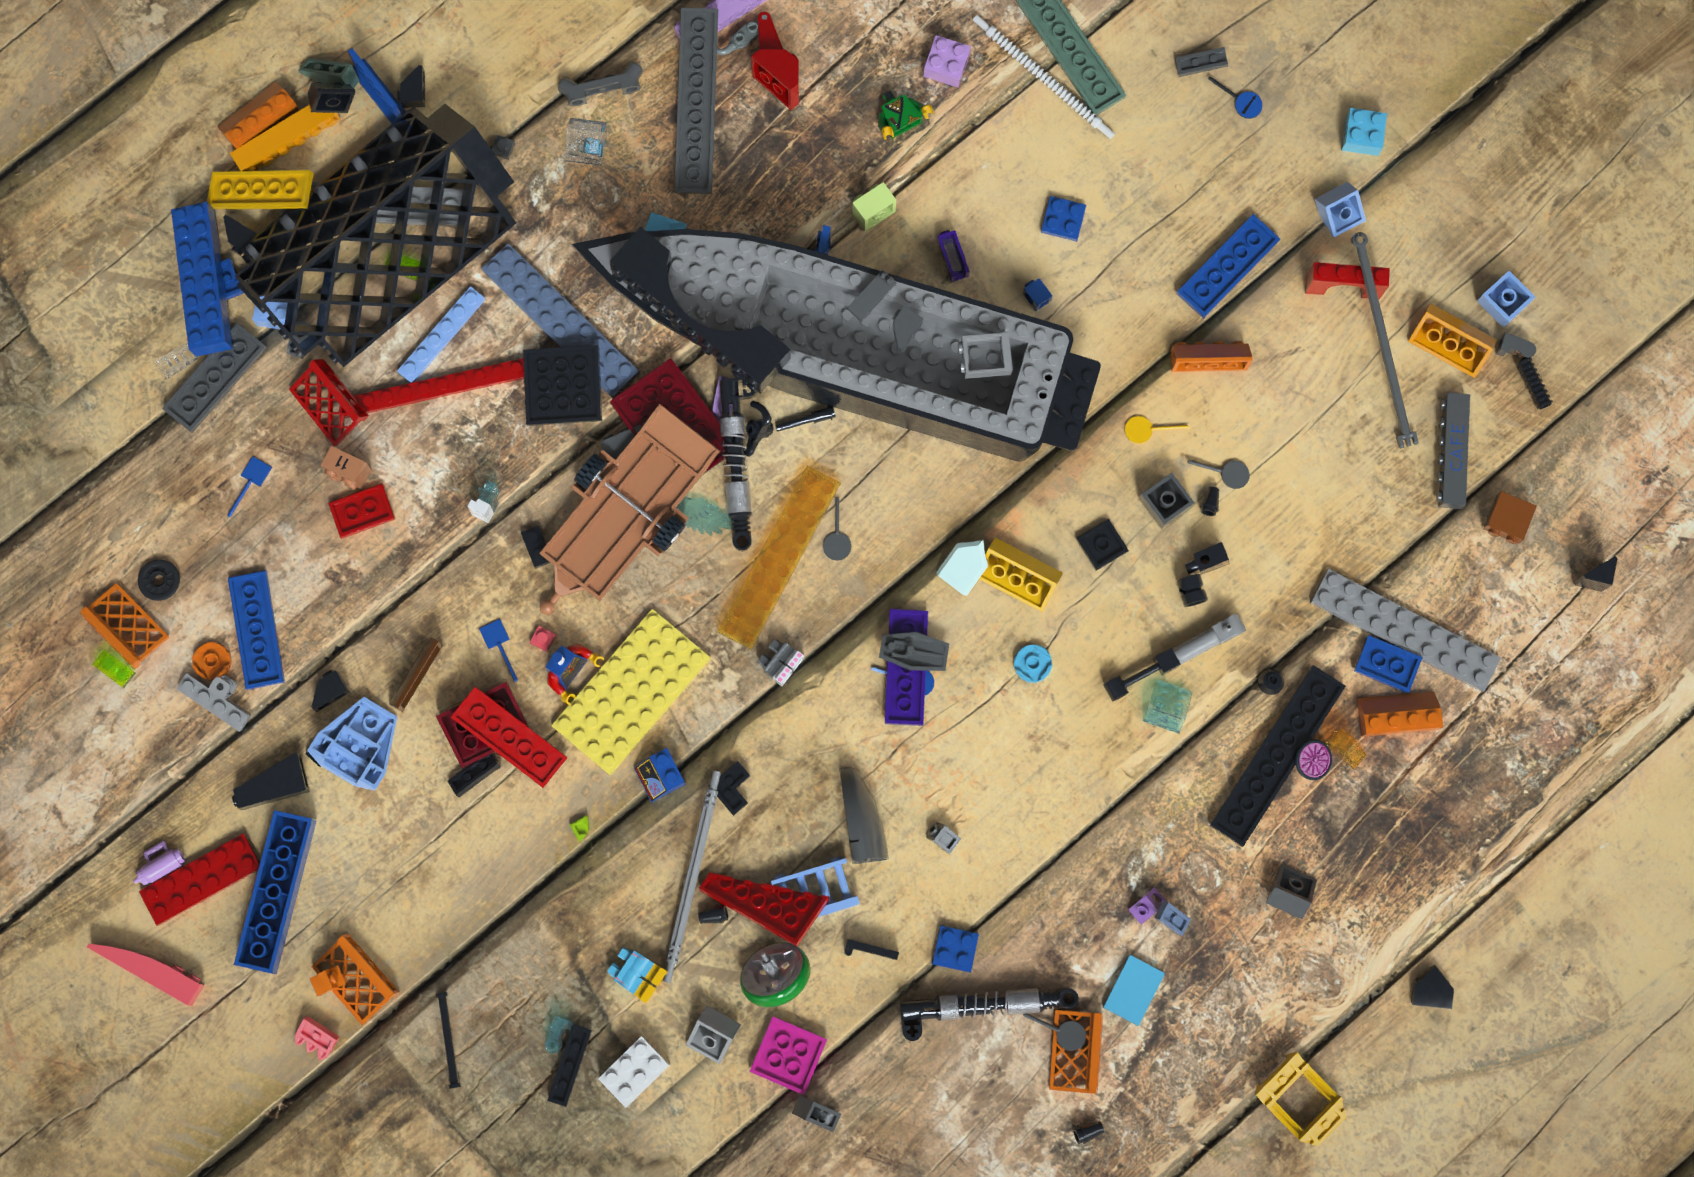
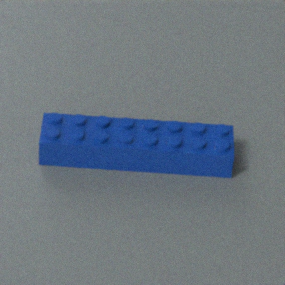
[171,202,233,357]
[234,810,317,974]

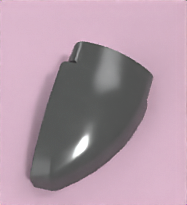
[839,767,889,864]

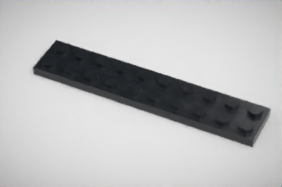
[1210,665,1346,847]

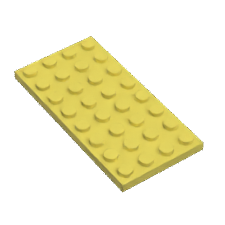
[551,609,711,776]

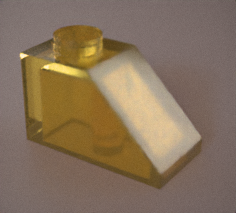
[1325,728,1367,770]

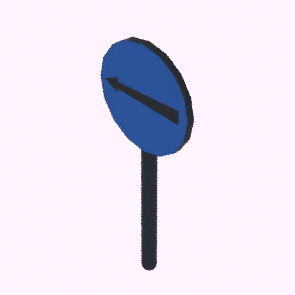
[1208,77,1262,119]

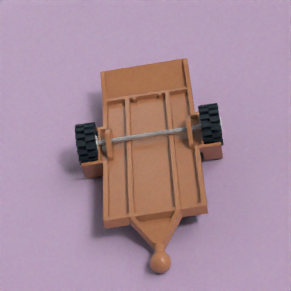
[539,404,720,615]

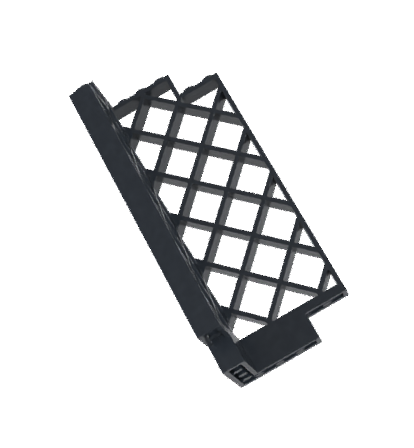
[234,104,516,367]

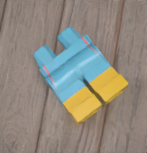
[607,947,668,1004]

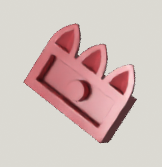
[295,1016,340,1060]

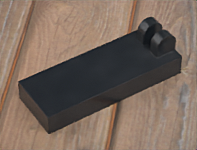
[447,753,501,797]
[845,939,899,961]

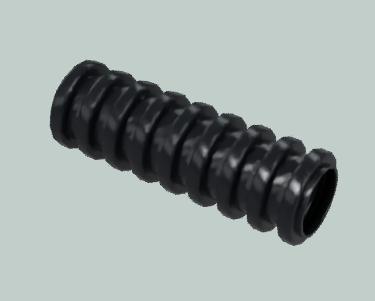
[1516,358,1553,410]

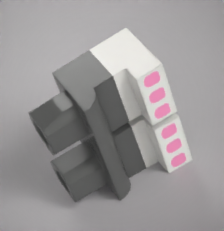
[758,639,804,687]

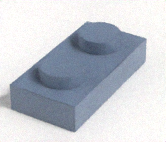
[1154,901,1191,936]

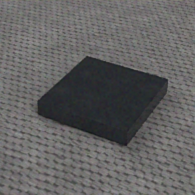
[1076,519,1129,571]

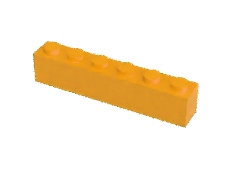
[229,104,340,171]

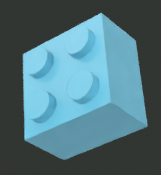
[1342,108,1387,156]

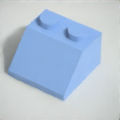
[1315,182,1366,237]

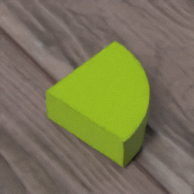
[570,815,589,842]

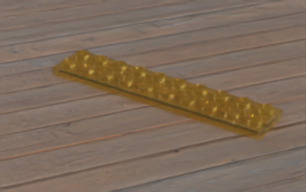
[717,465,841,651]

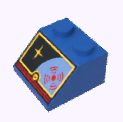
[634,748,686,803]

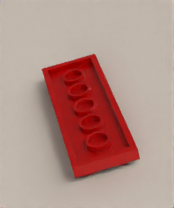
[451,686,567,788]
[139,833,260,926]

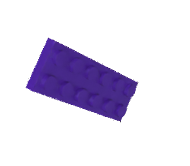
[885,609,928,726]

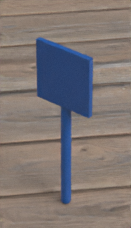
[227,456,272,517]
[479,619,518,682]

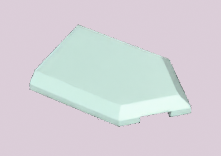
[936,540,988,596]

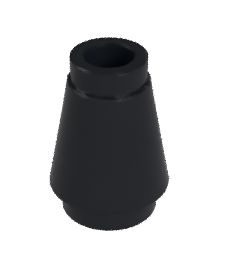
[1200,487,1220,516]
[698,904,728,924]
[1073,1121,1104,1144]

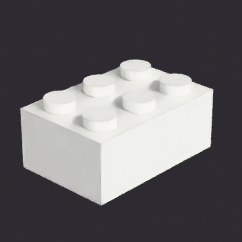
[598,1036,670,1108]

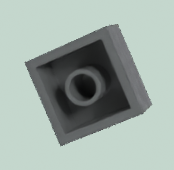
[1139,473,1195,529]

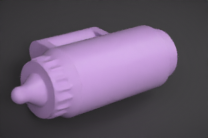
[133,840,185,885]

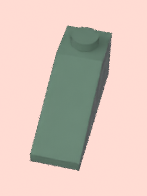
[298,58,360,88]

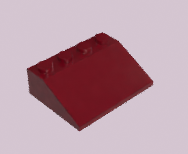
[436,679,529,768]

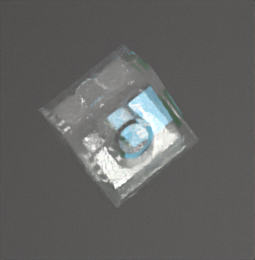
[565,118,607,166]

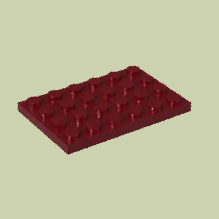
[609,358,726,475]

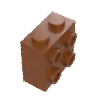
[1483,491,1537,544]

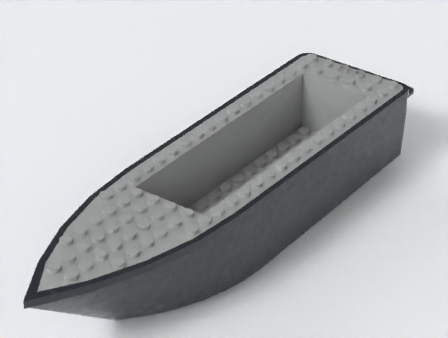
[572,229,1101,462]

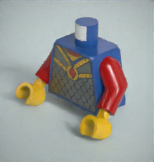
[545,643,604,705]

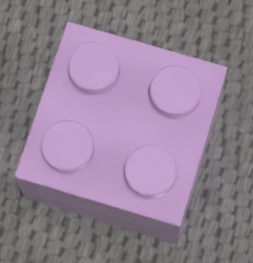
[923,35,971,88]

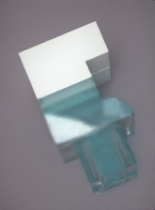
[468,480,500,523]

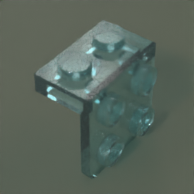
[1143,680,1192,734]

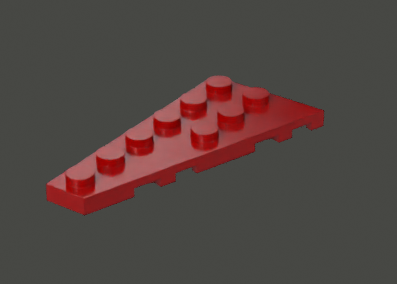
[699,872,829,947]

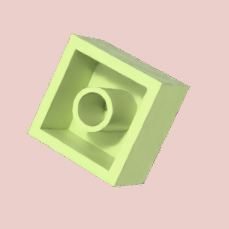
[852,182,896,232]

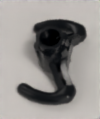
[732,401,773,457]

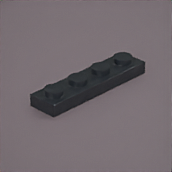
[547,1024,592,1107]

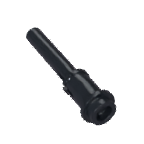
[775,406,836,432]

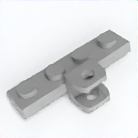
[177,672,251,732]

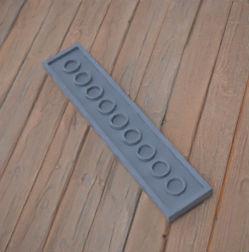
[481,244,639,399]

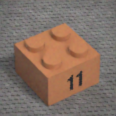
[320,446,372,490]

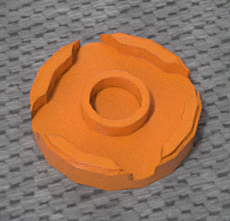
[192,642,232,681]

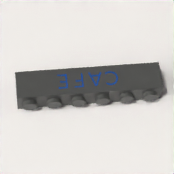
[1436,393,1470,509]

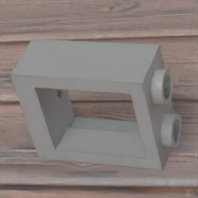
[958,332,1013,379]

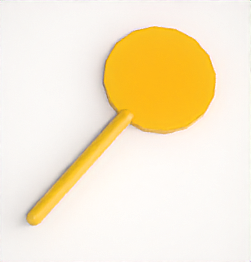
[1125,416,1189,444]

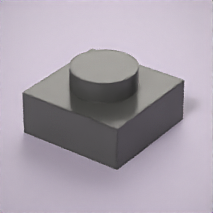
[491,135,515,160]

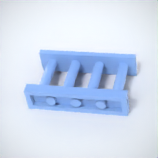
[771,856,860,917]

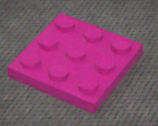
[750,1017,827,1095]

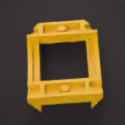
[1255,1052,1346,1146]

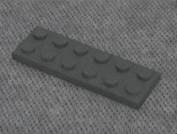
[162,323,267,433]

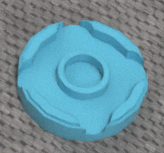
[1014,644,1052,683]

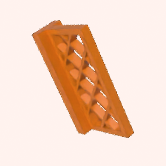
[80,583,169,670]
[311,934,399,1025]
[1049,1010,1103,1094]

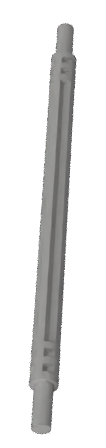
[663,770,721,983]

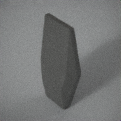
[879,632,949,671]

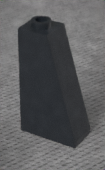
[232,753,310,810]

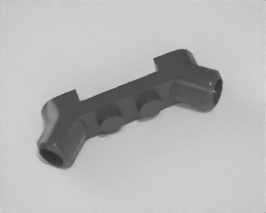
[558,62,643,106]

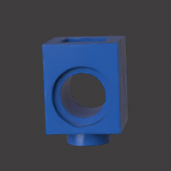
[1023,278,1052,311]

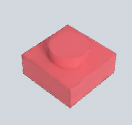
[529,626,556,652]

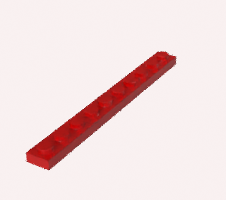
[344,358,524,419]

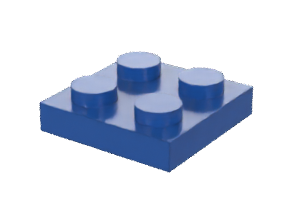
[1041,196,1086,242]
[932,926,979,973]

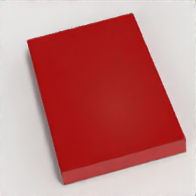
[328,483,395,539]

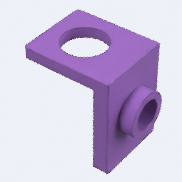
[1129,887,1167,924]

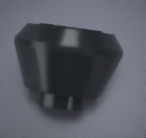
[1258,669,1284,695]

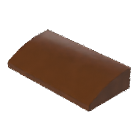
[389,637,443,713]

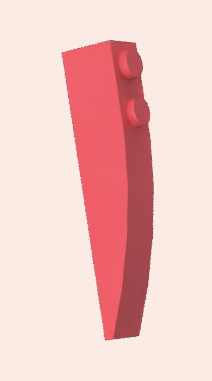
[87,944,204,1006]

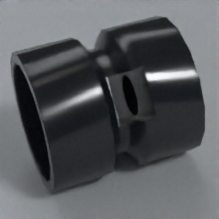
[1176,574,1208,607]

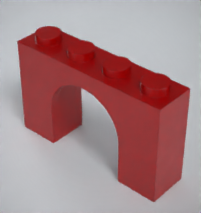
[1305,262,1390,299]

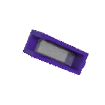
[937,230,970,282]

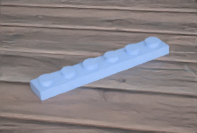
[397,286,486,383]

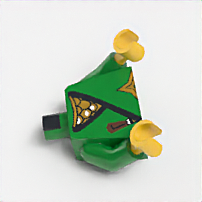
[878,91,935,140]

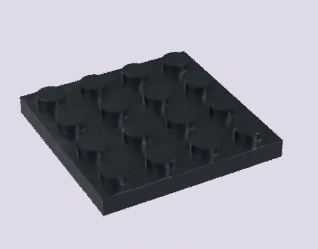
[523,345,602,426]

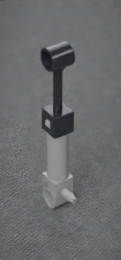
[1103,613,1246,702]

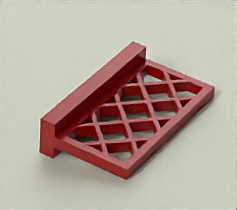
[289,359,369,447]

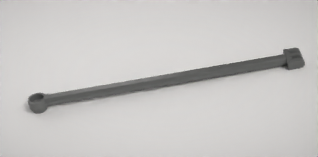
[1351,232,1419,449]

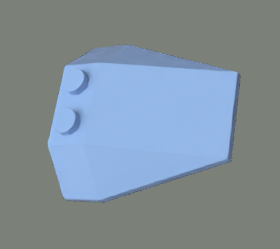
[307,697,397,791]

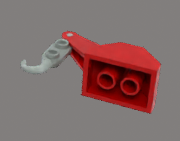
[717,12,799,110]

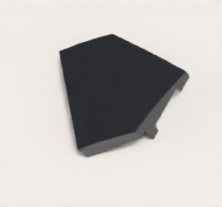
[1411,964,1454,1009]

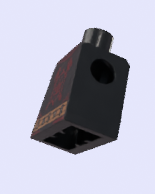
[1184,542,1230,575]

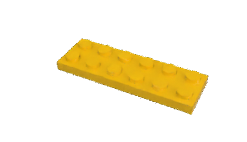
[207,170,314,210]

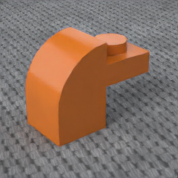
[309,965,346,997]

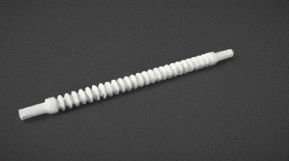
[973,15,1115,139]

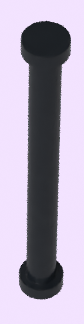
[436,992,461,1089]

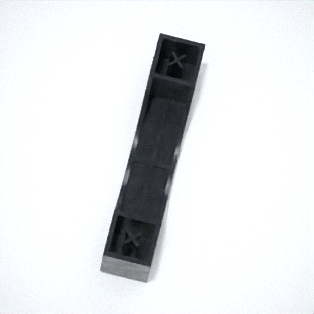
[610,227,791,394]

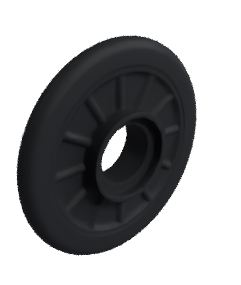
[138,559,180,601]

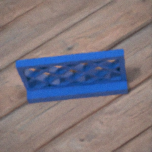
[348,48,406,124]

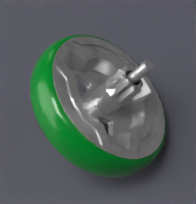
[740,943,811,1007]

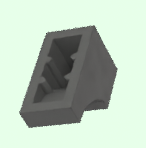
[792,1095,841,1132]

